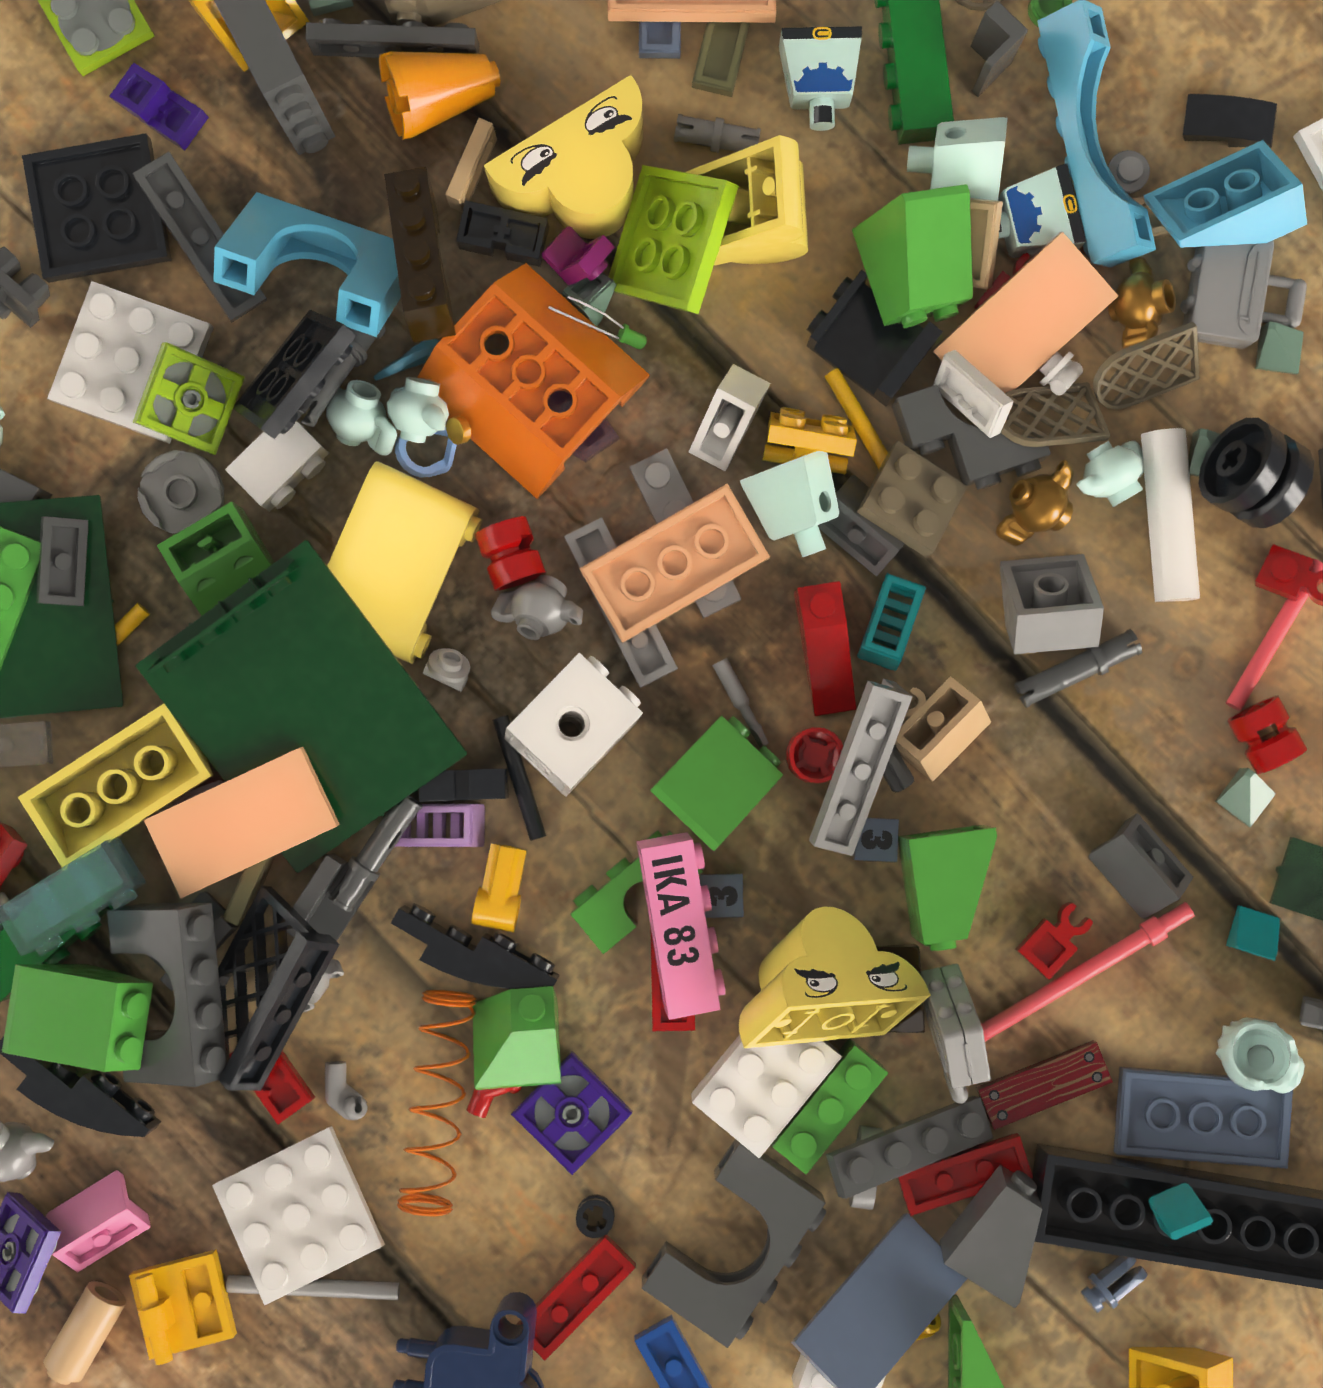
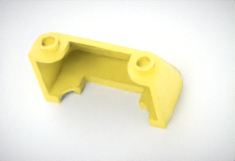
[327,461,482,664]

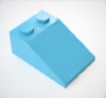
[1143,140,1307,248]

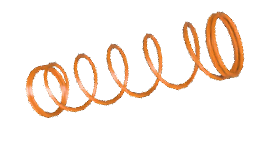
[397,990,477,1216]

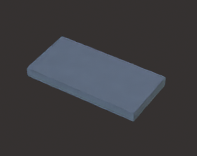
[1114,1067,1293,1169]
[791,1213,968,1388]

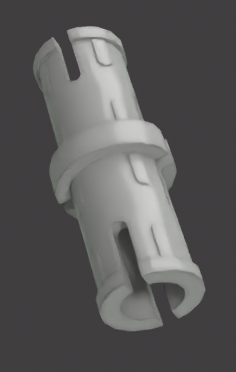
[674,114,761,153]

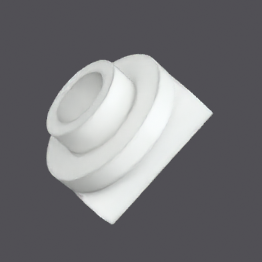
[1039,351,1083,395]
[423,648,470,692]

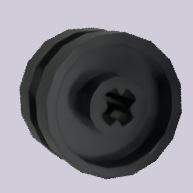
[1198,418,1314,528]

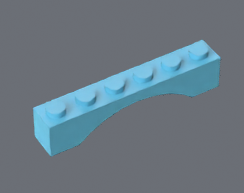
[1037,0,1156,268]

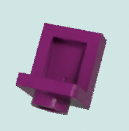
[542,226,615,286]

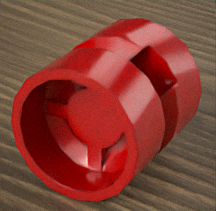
[475,516,546,591]
[1227,696,1307,774]
[785,727,843,783]

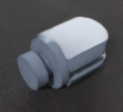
[1081,1256,1148,1313]

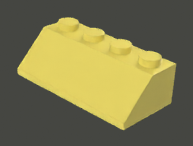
[18,704,213,870]

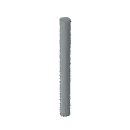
[226,1275,400,1300]

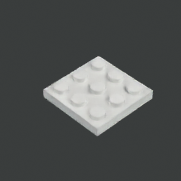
[47,281,214,444]
[212,1126,385,1305]

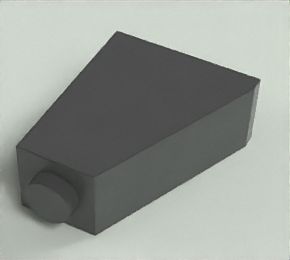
[939,1164,1042,1308]

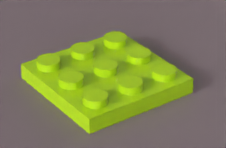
[609,165,739,314]

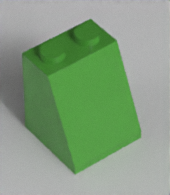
[852,184,973,328]
[650,715,783,851]
[898,825,997,951]
[2,964,153,1072]

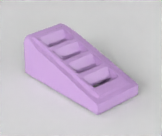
[395,804,485,847]

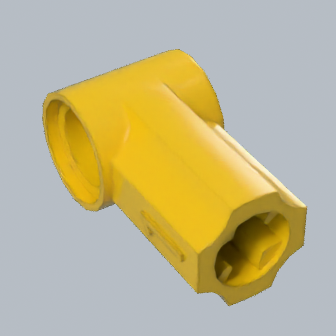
[471,843,527,933]

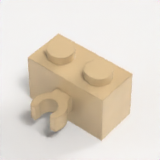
[895,676,991,782]

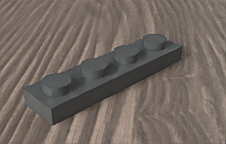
[306,18,480,58]
[132,152,267,323]
[826,1096,993,1199]

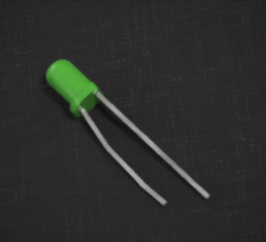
[548,296,647,349]

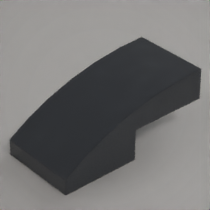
[1183,94,1277,148]

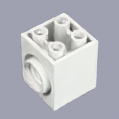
[504,653,643,797]

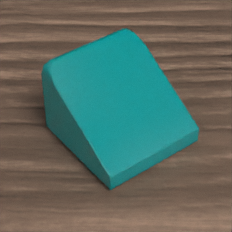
[1226,905,1280,961]
[1149,1183,1213,1240]

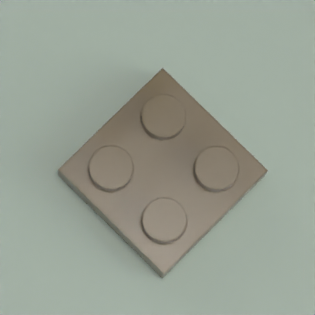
[857,441,968,558]

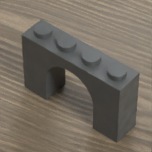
[214,0,336,155]
[107,903,227,1087]
[642,1139,826,1348]

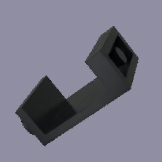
[807,270,943,406]

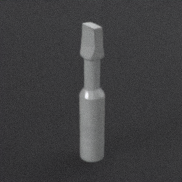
[712,658,769,747]

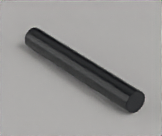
[492,715,546,841]

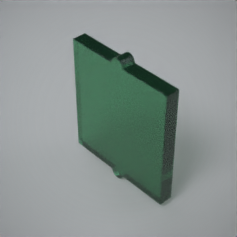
[1269,837,1323,921]

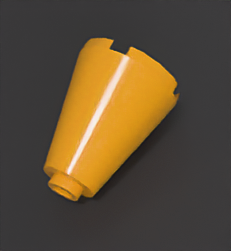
[379,51,500,140]

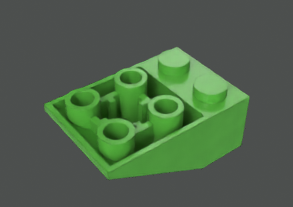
[157,502,275,616]

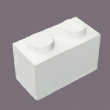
[225,421,329,512]

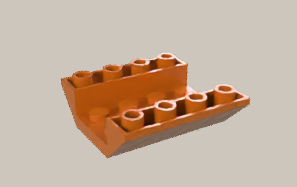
[417,263,650,499]

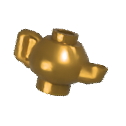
[1108,258,1176,350]
[996,460,1074,546]

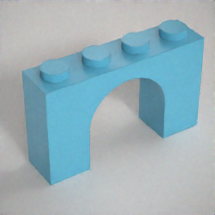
[213,192,401,337]

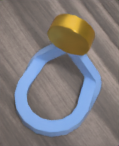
[395,416,471,478]

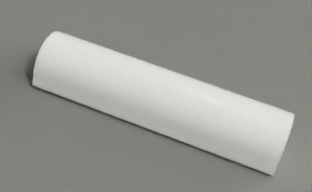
[1141,428,1200,602]

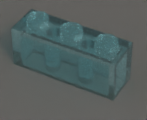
[0,838,146,957]

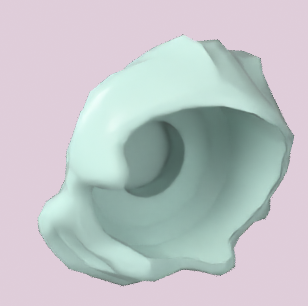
[1216,1017,1305,1094]

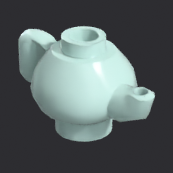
[387,377,450,443]
[326,380,398,456]
[1076,441,1144,507]

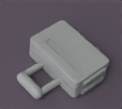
[1180,240,1307,349]
[921,963,991,1104]

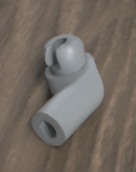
[325,1061,368,1120]

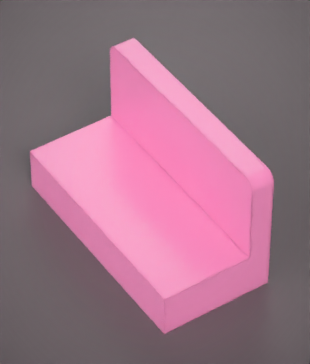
[46,1170,151,1273]

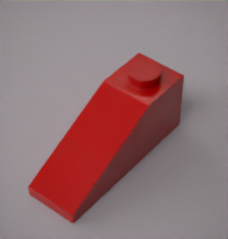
[794,581,856,716]

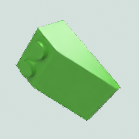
[948,1295,1004,1388]

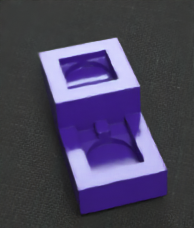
[109,62,209,151]

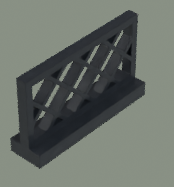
[218,885,340,1091]

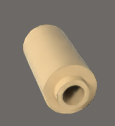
[43,1281,127,1385]

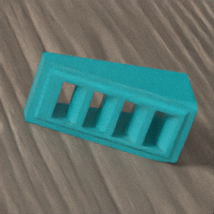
[857,573,926,671]

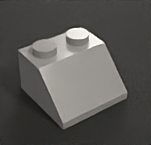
[1000,554,1104,654]

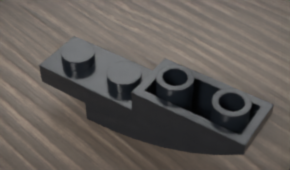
[391,903,559,989]
[0,1036,161,1137]

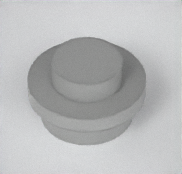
[1108,150,1150,194]

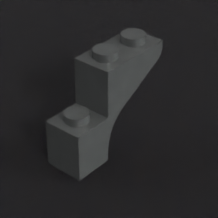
[892,385,1051,490]

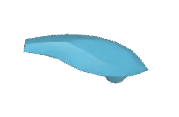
[373,339,440,381]

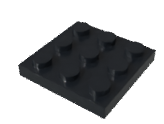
[22,133,172,283]
[233,310,357,439]

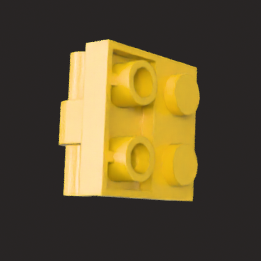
[762,407,857,475]
[129,1249,237,1365]

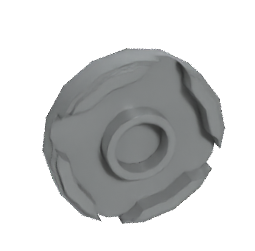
[137,450,224,534]

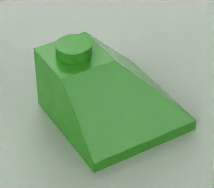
[472,986,561,1090]

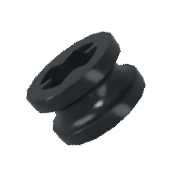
[576,1195,615,1238]

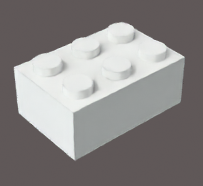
[691,1034,842,1158]

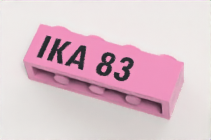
[636,832,725,1020]

